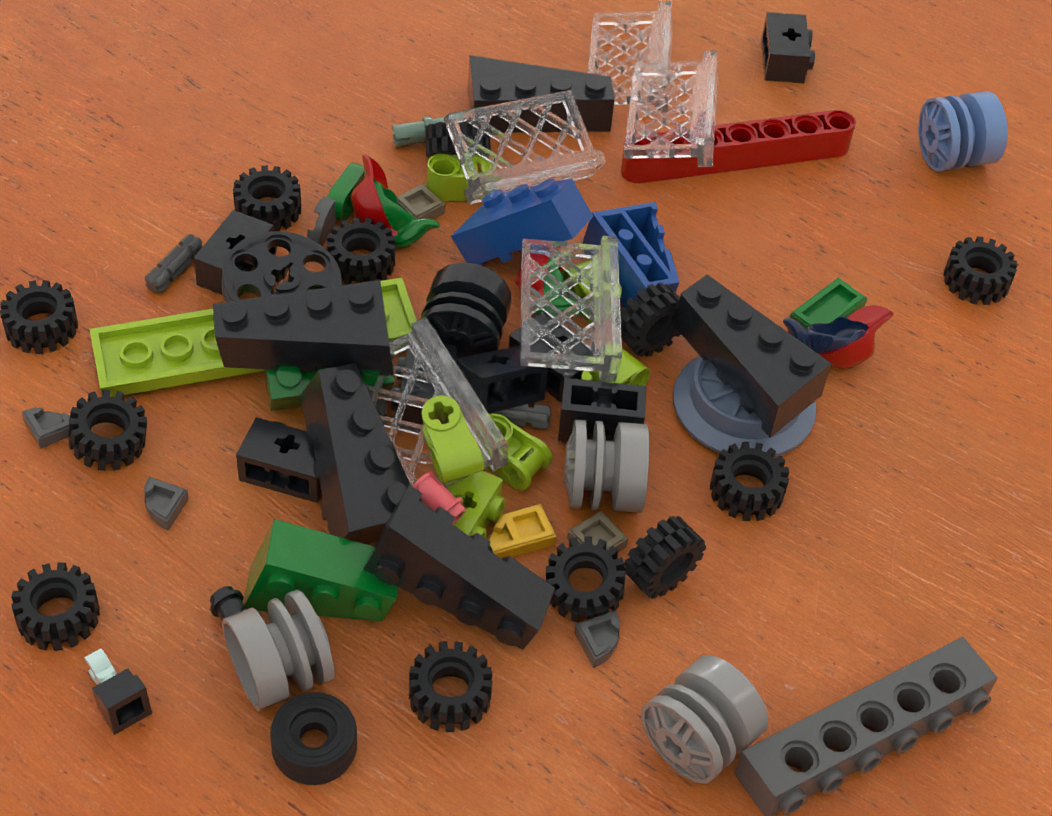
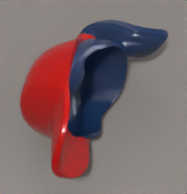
[783,305,893,369]

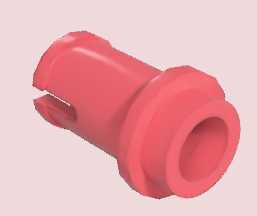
[412,471,467,524]

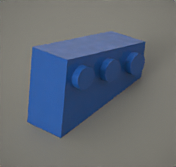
[451,178,593,267]
[581,202,679,308]

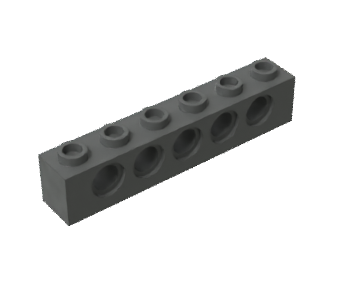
[735,637,998,816]

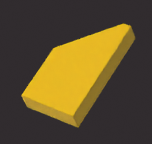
[488,504,556,558]

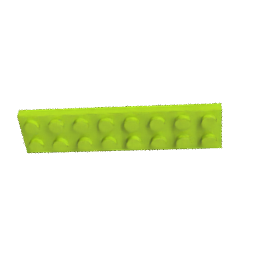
[90,277,418,397]

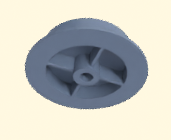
[673,356,816,457]

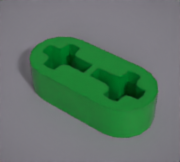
[327,162,365,222]

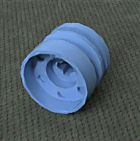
[918,91,1008,171]

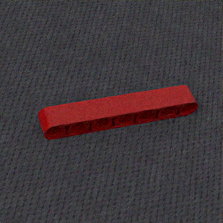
[621,110,856,183]

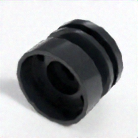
[416,262,512,358]

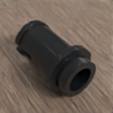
[210,586,247,621]

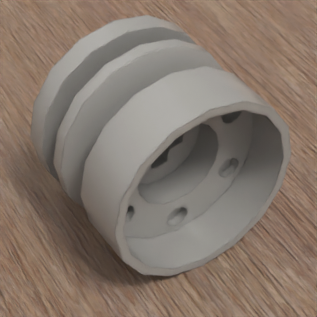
[564,420,649,513]
[222,589,335,711]
[641,655,769,784]

